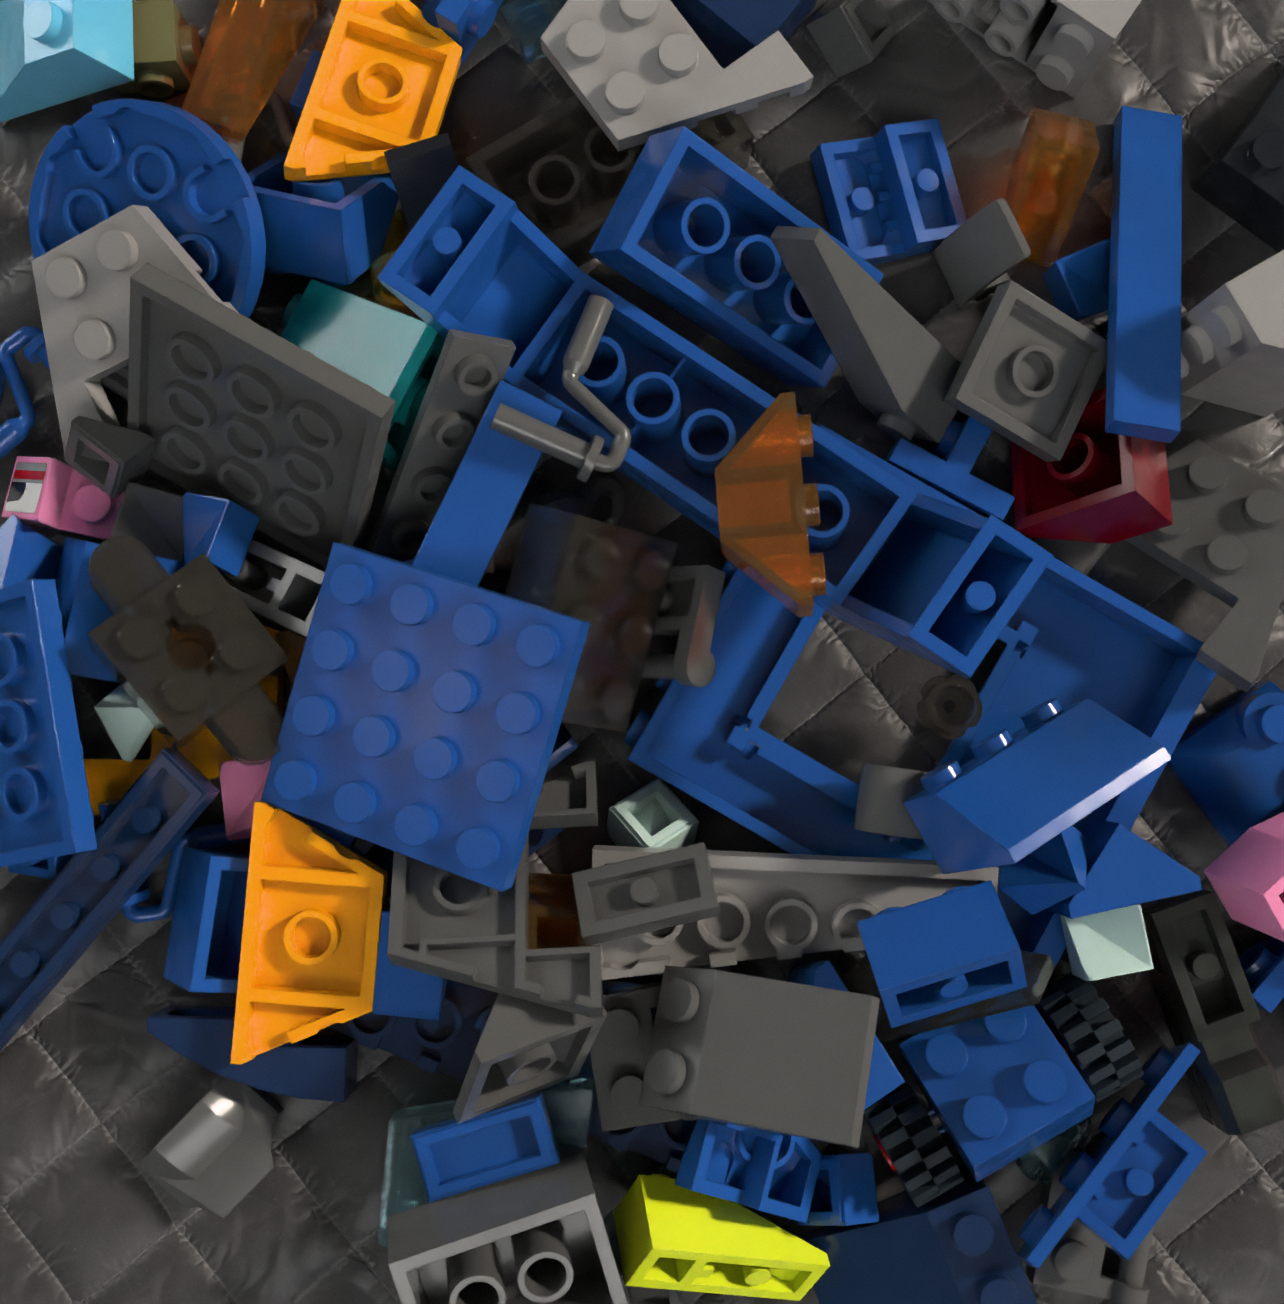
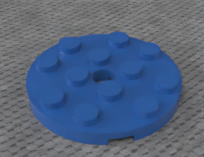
[29,99,266,366]

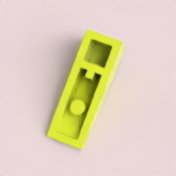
[613,1174,830,1301]

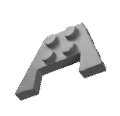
[540,0,814,151]
[31,205,239,466]

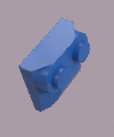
[1167,680,1284,847]

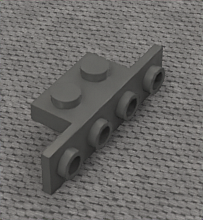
[367,329,516,559]

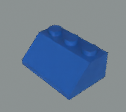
[903,698,1171,875]

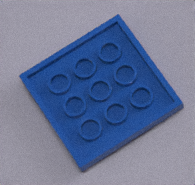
[261,542,591,892]
[0,579,97,868]

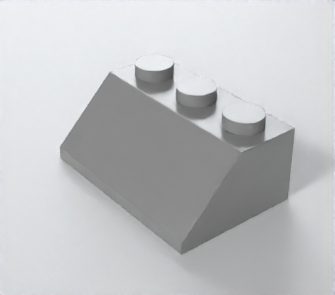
[1181,250,1284,417]

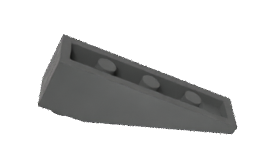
[770,226,961,443]

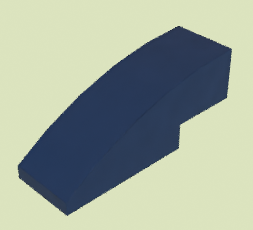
[147,1006,358,1102]

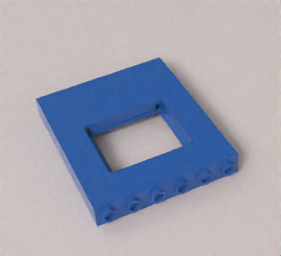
[623,424,1216,997]

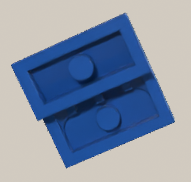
[810,118,967,265]

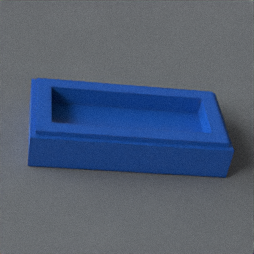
[410,1091,561,1203]

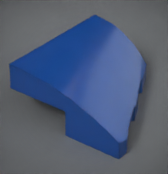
[675,1119,823,1223]

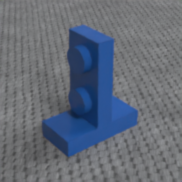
[884,414,1015,521]

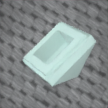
[94,683,164,762]

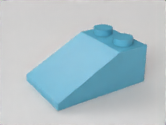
[0,0,134,123]

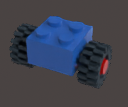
[864,972,1144,1208]

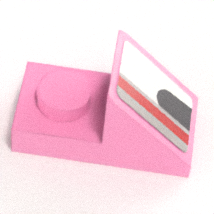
[1,456,140,542]

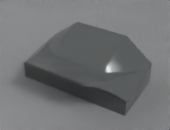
[139,1077,284,1220]

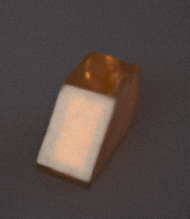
[1005,107,1100,267]

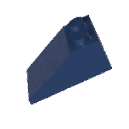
[799,1164,1038,1304]

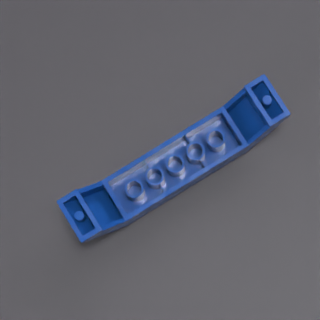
[377,165,1054,679]

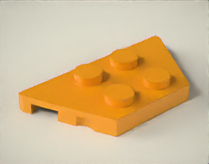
[283,0,463,182]
[230,800,388,1065]

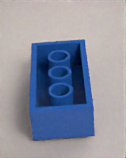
[589,126,884,388]

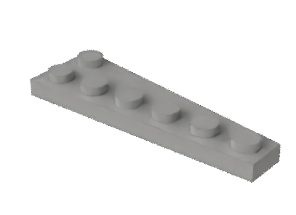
[590,845,999,980]

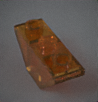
[714,392,826,617]

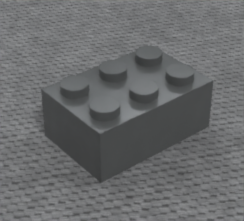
[387,1151,628,1304]

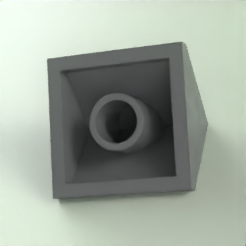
[453,993,608,1124]

